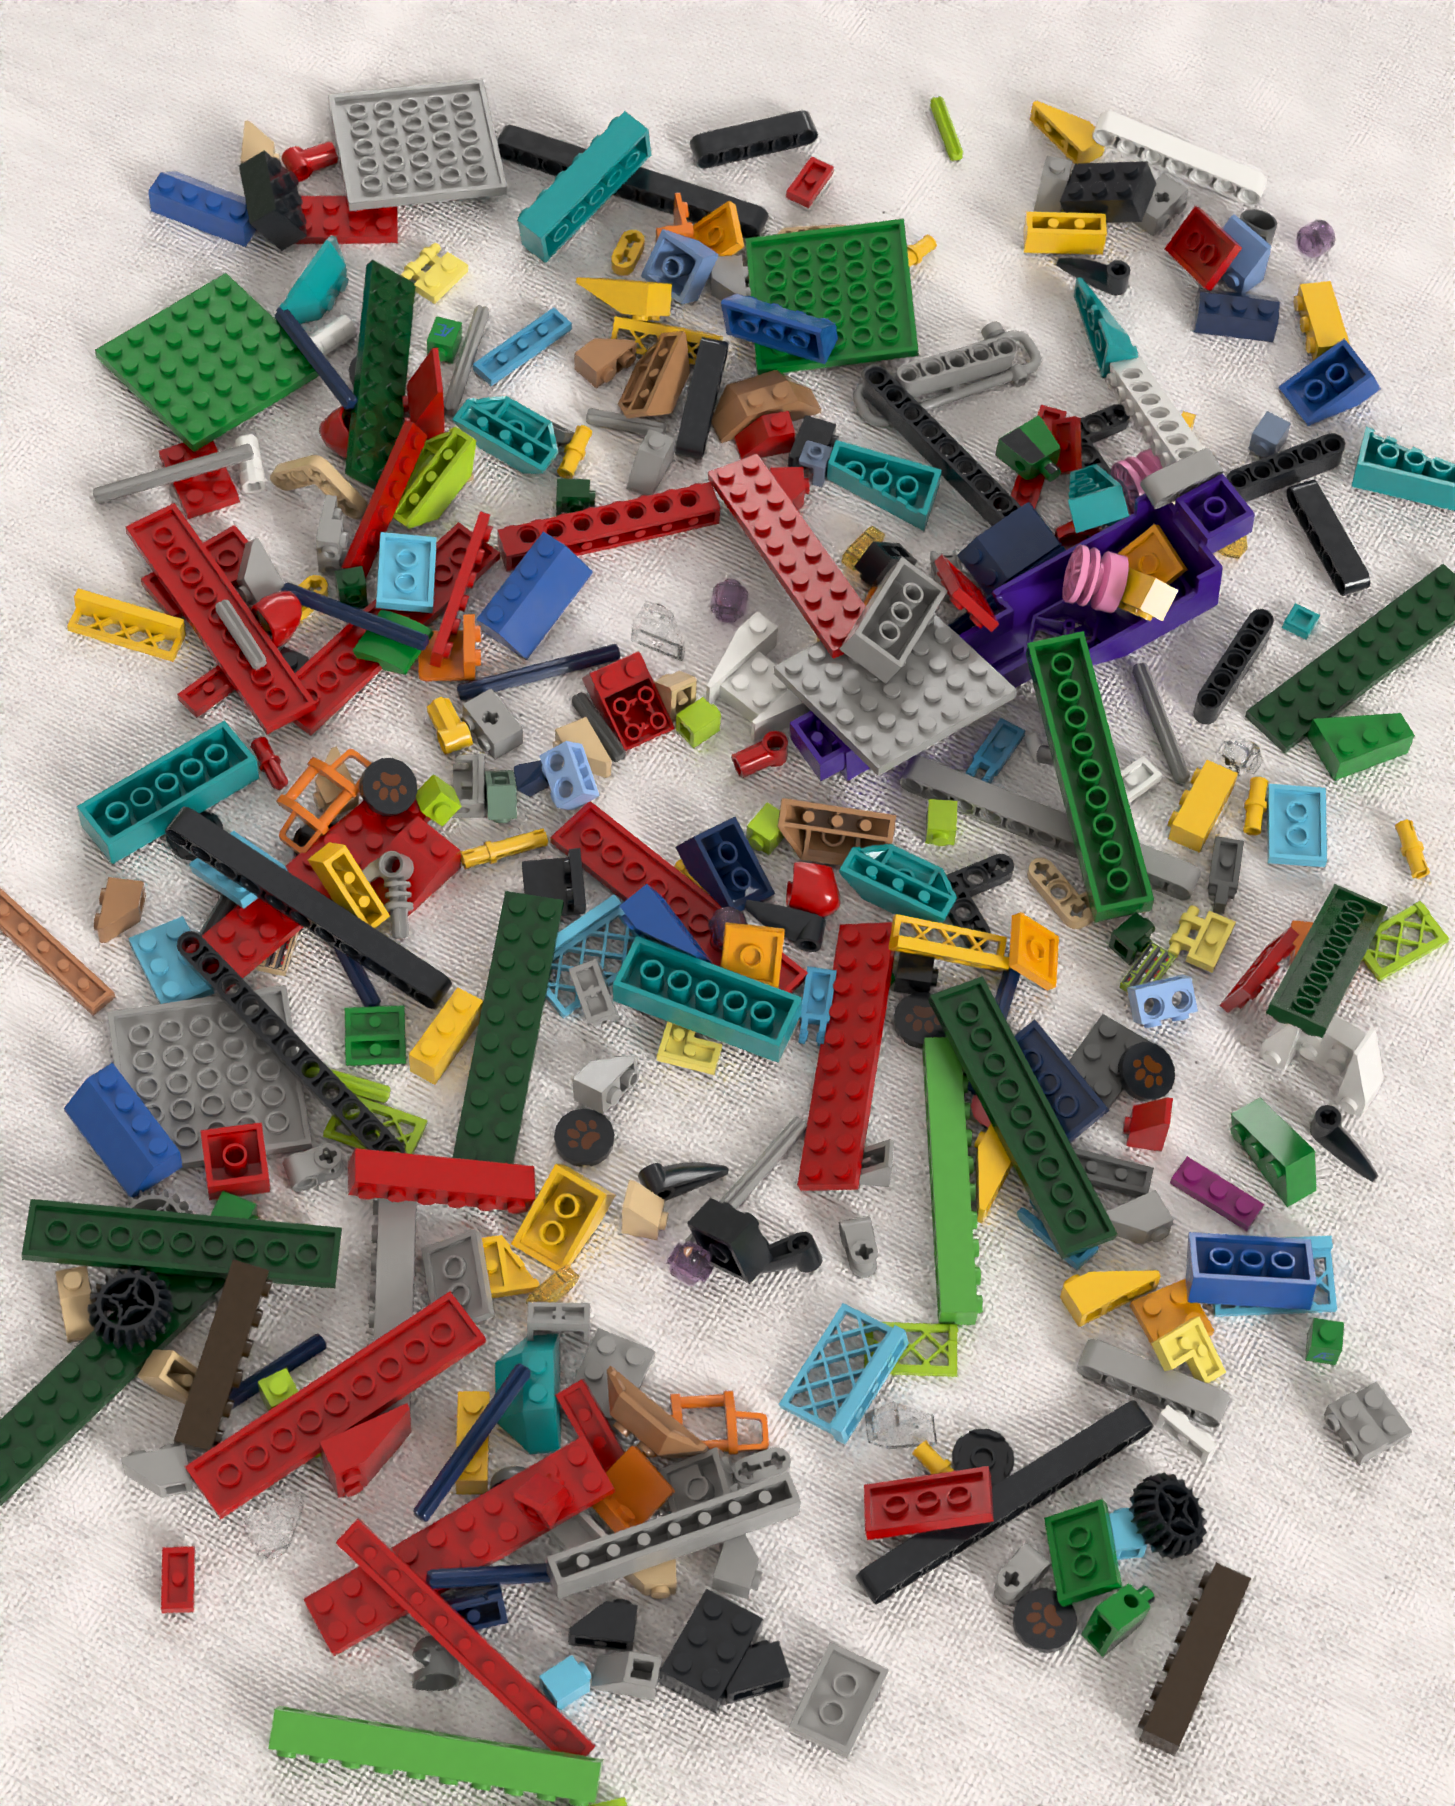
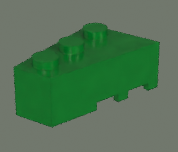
[1307,713,1415,781]
[1230,1097,1317,1207]

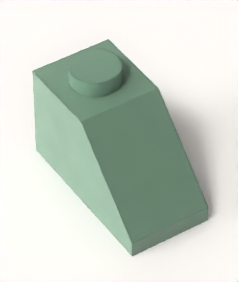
[484,770,517,823]

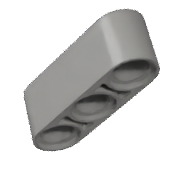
[1140,448,1224,509]

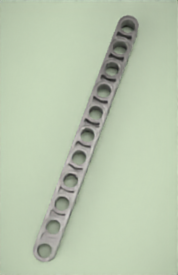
[899,756,1201,900]

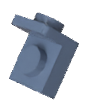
[799,440,833,488]

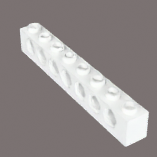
[1107,357,1204,468]

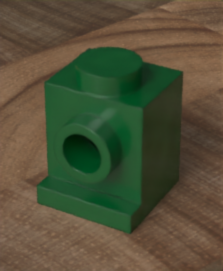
[556,478,596,516]
[334,566,368,609]
[1108,912,1155,965]

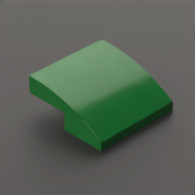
[352,610,434,675]
[344,1006,406,1066]

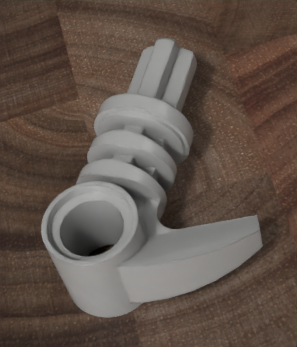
[362,851,414,939]

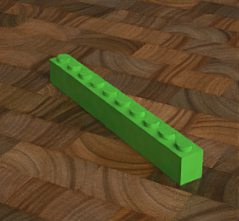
[922,1037,983,1325]
[268,1706,603,1806]

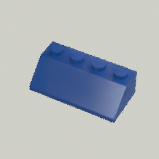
[148,171,257,248]
[721,294,838,364]
[476,531,593,660]
[64,1062,183,1198]
[1186,1232,1317,1310]

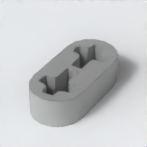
[732,1447,791,1489]

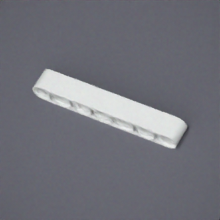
[1093,111,1267,205]

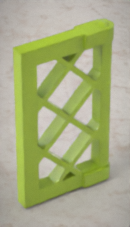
[1362,901,1450,981]
[323,1095,428,1154]
[863,1322,958,1377]

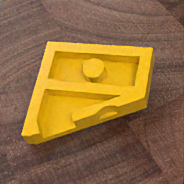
[482,1235,540,1298]

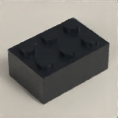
[239,150,307,251]
[1060,161,1156,223]
[659,1588,764,1713]

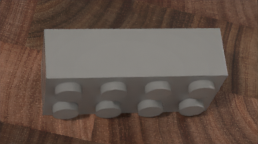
[840,557,948,683]

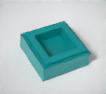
[1282,603,1320,640]

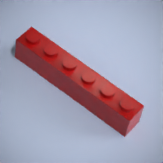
[348,1148,535,1214]

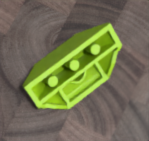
[393,426,476,529]

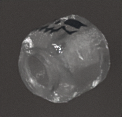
[1218,736,1263,778]

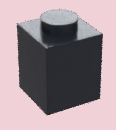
[894,952,939,994]

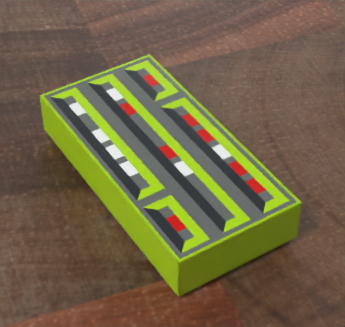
[1119,941,1176,993]

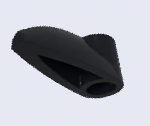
[1056,258,1131,296]
[745,900,826,952]
[1310,1105,1379,1182]
[638,1162,729,1201]
[760,1232,823,1274]

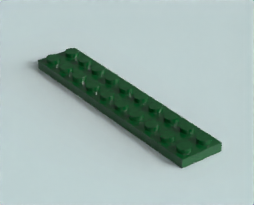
[345,260,415,490]
[1245,564,1455,754]
[1266,884,1388,1039]
[452,891,564,1164]
[928,976,1118,1259]
[22,1199,342,1289]
[0,1272,226,1506]

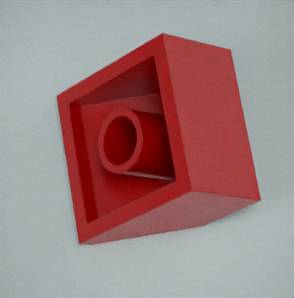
[200,1122,270,1200]

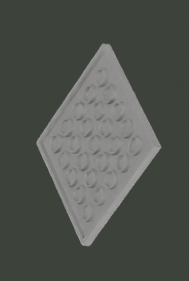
[328,79,507,211]
[774,613,1017,776]
[107,985,312,1169]

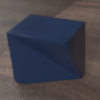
[513,760,550,797]

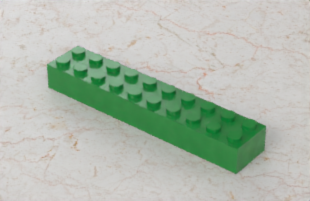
[1026,631,1154,923]

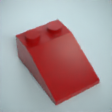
[402,348,445,441]
[370,816,461,916]
[320,1403,412,1498]

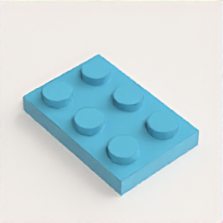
[376,532,437,613]
[1267,784,1327,867]
[189,830,287,909]
[128,916,215,1004]

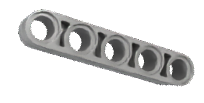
[895,336,1017,398]
[1076,1339,1230,1428]

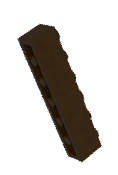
[174,1259,273,1453]
[1138,1562,1251,1757]

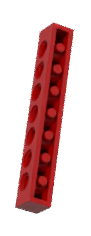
[497,482,721,572]

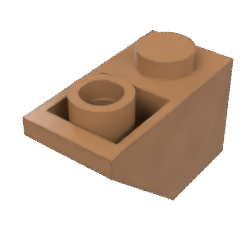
[574,338,637,388]
[94,877,146,943]

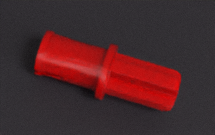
[250,737,288,790]

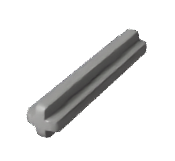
[586,408,666,435]
[215,599,267,670]

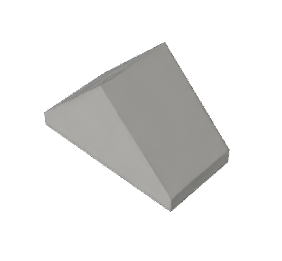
[859,1139,894,1187]

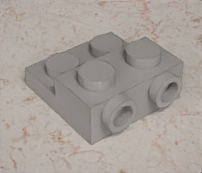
[316,495,349,576]
[1324,1381,1412,1466]
[659,1447,741,1513]

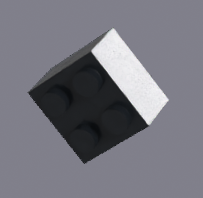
[687,1198,773,1284]

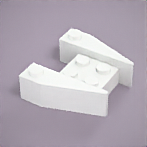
[706,611,811,742]
[1258,1015,1384,1118]

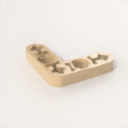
[270,455,368,519]
[1027,858,1094,929]

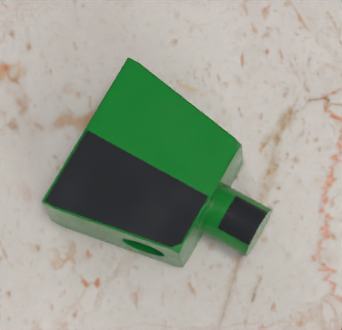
[995,415,1061,482]
[1081,1584,1155,1658]

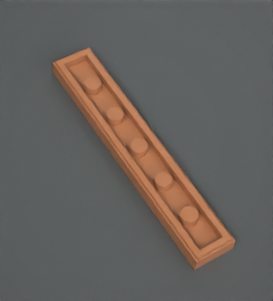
[0,888,115,1016]

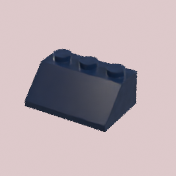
[1194,288,1280,342]

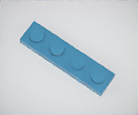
[473,307,572,386]

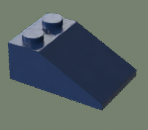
[957,502,1062,596]
[675,817,775,916]

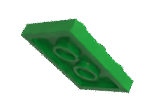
[1044,1499,1122,1607]

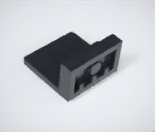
[522,848,586,916]

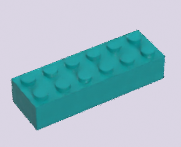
[517,111,652,263]
[76,720,259,865]
[613,936,802,1063]

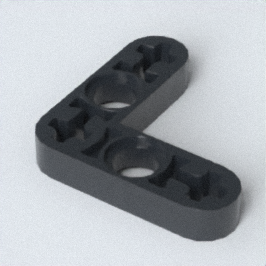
[1081,404,1130,476]
[946,854,1014,950]

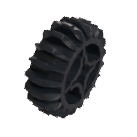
[87,1267,174,1350]
[1128,1472,1207,1559]

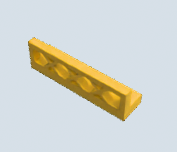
[611,315,723,365]
[67,588,186,662]
[889,914,1009,972]

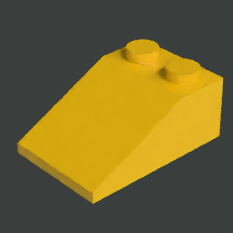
[576,277,672,321]
[511,1164,616,1275]

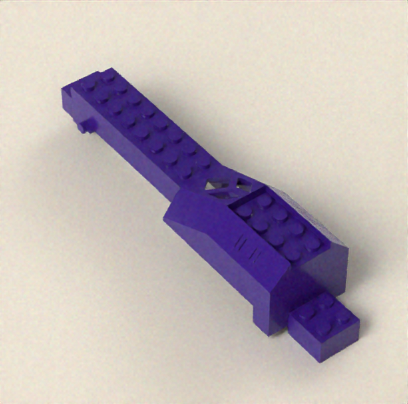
[790,473,1255,781]

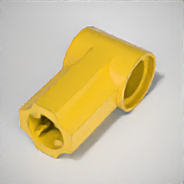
[427,697,473,755]

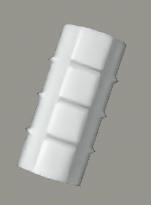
[310,315,356,357]
[235,435,266,494]

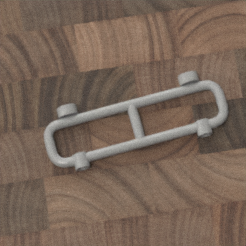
[853,321,1042,430]

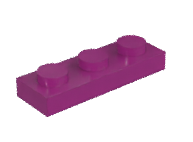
[1170,1156,1264,1231]

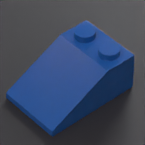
[1279,338,1381,426]
[619,884,712,964]

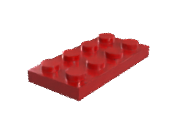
[295,196,398,244]
[141,525,248,618]
[934,554,999,632]
[864,1466,994,1540]

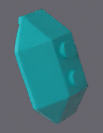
[279,235,349,324]
[452,396,558,474]
[839,844,957,923]
[495,1333,561,1455]

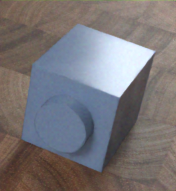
[1248,411,1291,458]

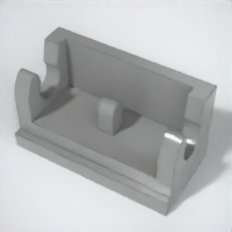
[453,753,485,818]
[569,959,620,1027]
[527,1302,590,1342]

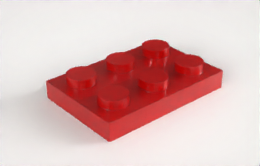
[1164,206,1242,291]
[158,441,240,519]
[1219,927,1299,1013]

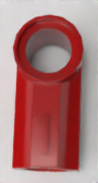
[281,141,338,182]
[731,731,788,778]

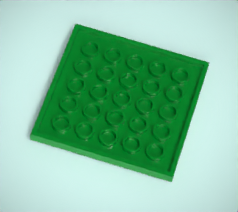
[746,218,919,375]
[95,273,319,452]

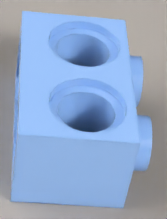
[539,741,600,811]
[1127,974,1198,1028]

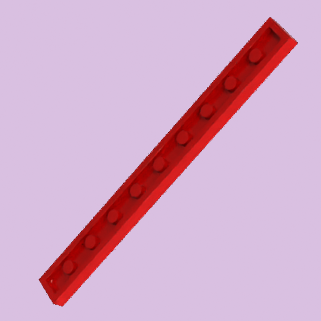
[335,1518,596,1756]

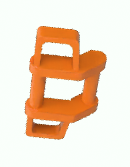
[276,749,371,855]
[642,1390,769,1458]

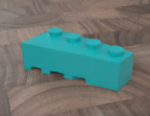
[1351,426,1455,511]
[827,440,942,531]
[1068,464,1129,533]

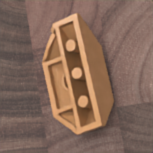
[618,331,690,419]
[711,370,821,443]
[777,798,897,866]
[607,1365,710,1459]

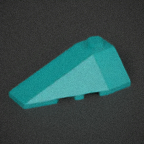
[1073,277,1139,378]

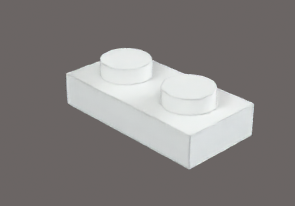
[1121,756,1162,803]
[1156,1405,1217,1465]

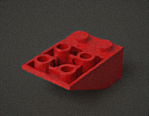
[582,651,675,751]

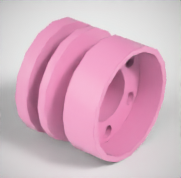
[1111,448,1162,515]
[1062,544,1129,614]

